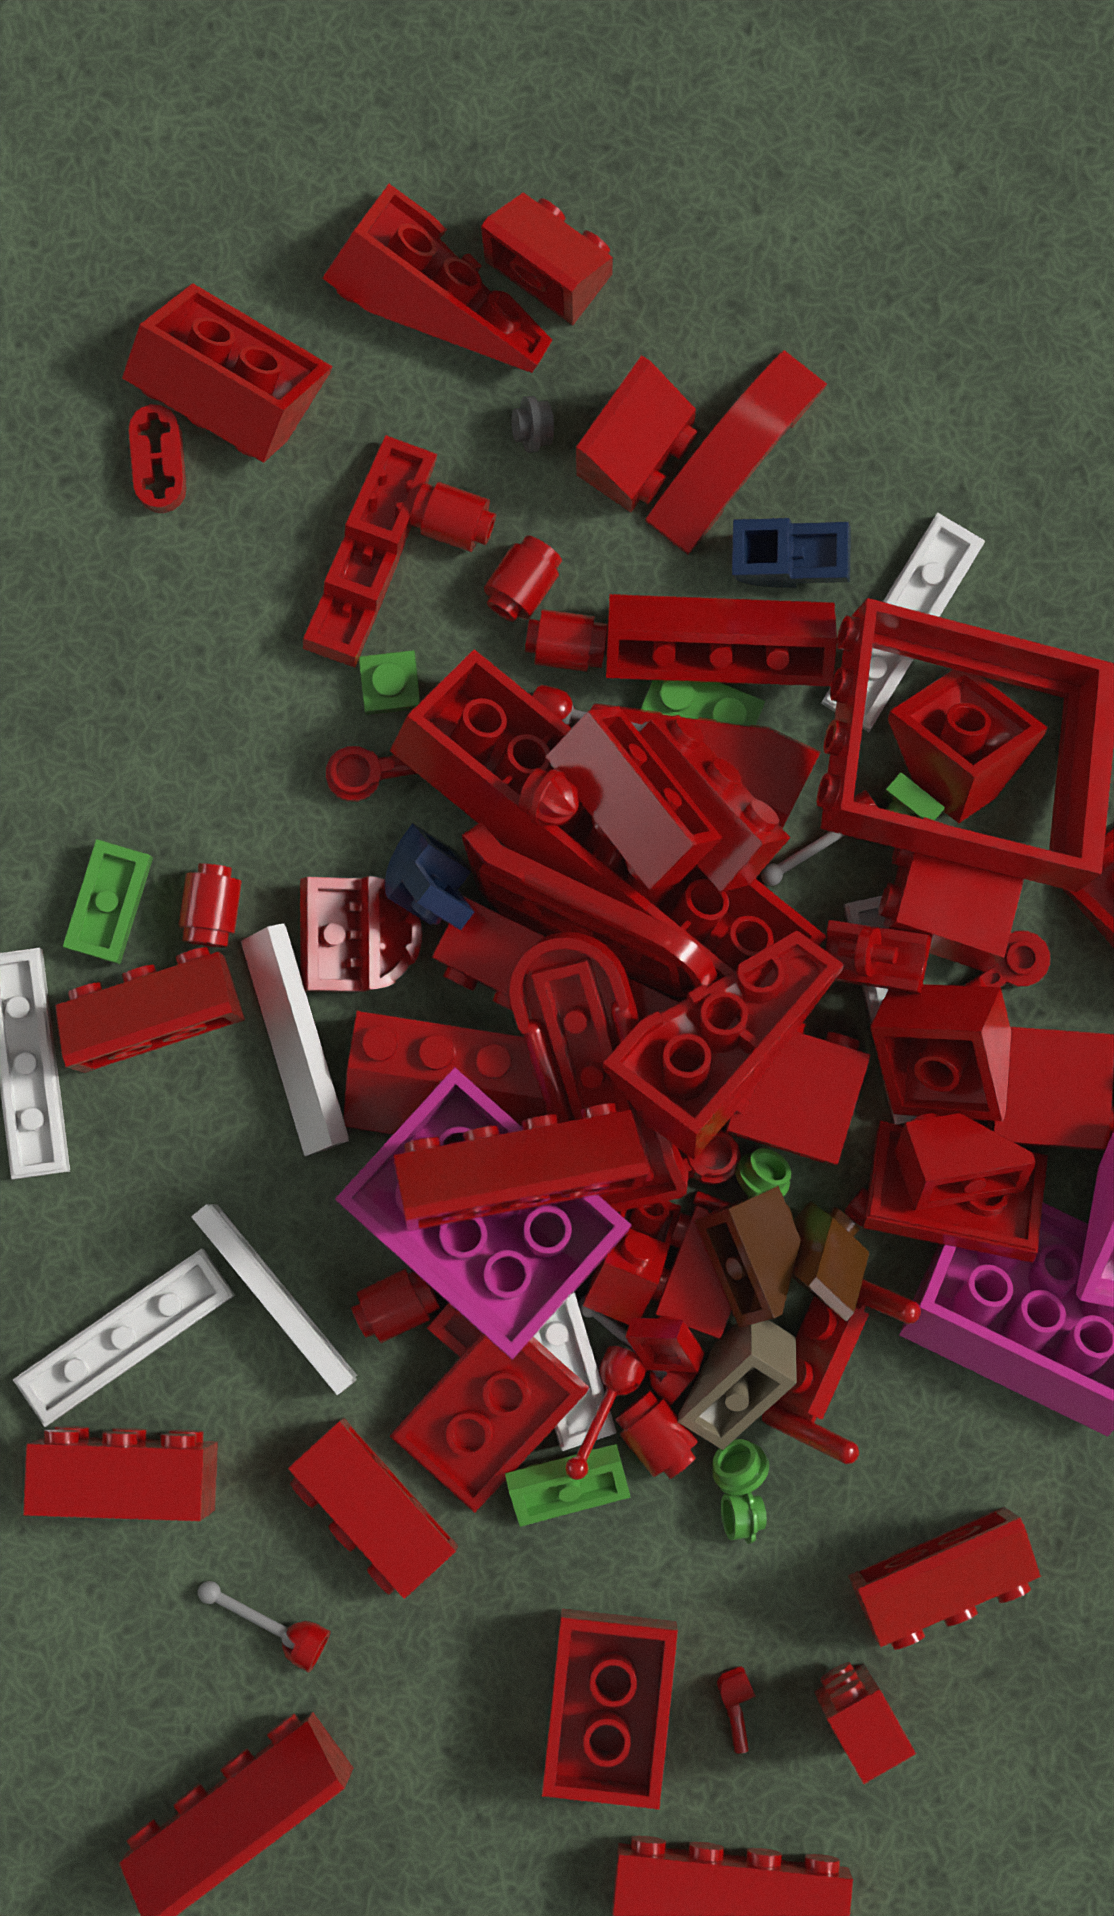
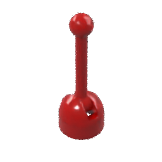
[565,1346,647,1480]

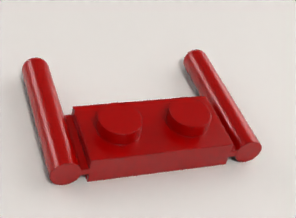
[762,1280,921,1464]

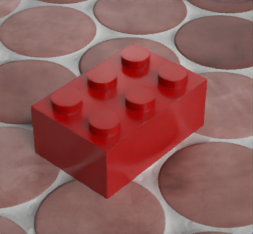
[23,1426,218,1521]
[542,1608,678,1809]

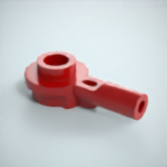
[326,746,417,802]
[964,931,1050,987]
[682,1130,741,1185]

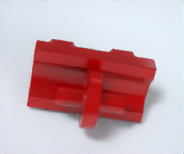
[825,920,932,994]

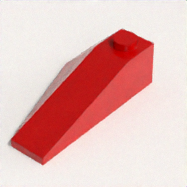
[322,183,552,373]
[591,703,821,829]
[603,930,844,1160]

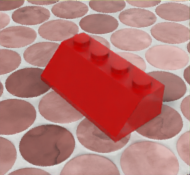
[343,1011,548,1135]
[393,1103,649,1232]
[119,1712,354,1916]

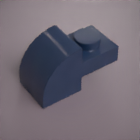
[732,518,851,588]
[385,823,474,930]

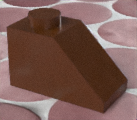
[695,1186,801,1328]
[792,1201,870,1321]

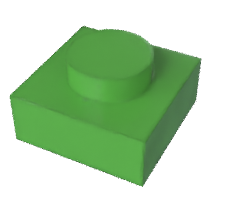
[359,650,421,715]
[881,772,945,820]

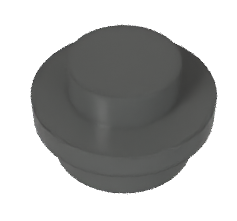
[512,396,554,453]

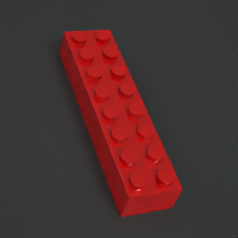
[390,649,827,982]

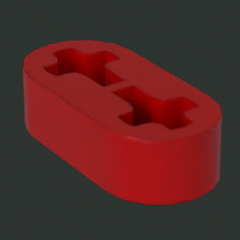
[129,404,187,513]

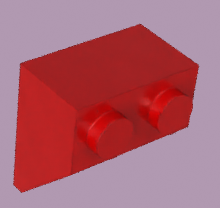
[481,192,613,326]
[576,355,698,512]
[870,984,1011,1121]

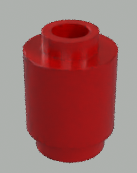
[409,482,496,552]
[483,535,562,622]
[525,609,608,672]
[179,863,242,948]
[351,1268,441,1344]
[615,1390,698,1479]

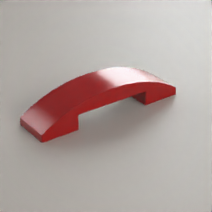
[645,350,827,555]

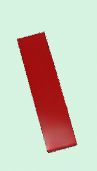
[303,435,437,668]

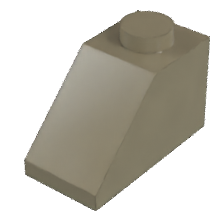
[678,1320,797,1450]

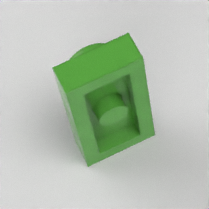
[641,680,765,726]
[63,839,153,965]
[505,1444,631,1527]

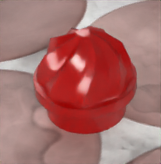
[519,768,579,826]

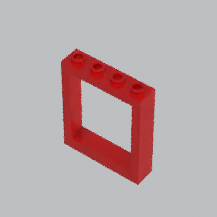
[817,598,1114,892]

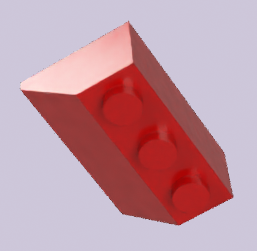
[122,283,333,463]
[55,947,245,1073]
[848,1507,1041,1650]

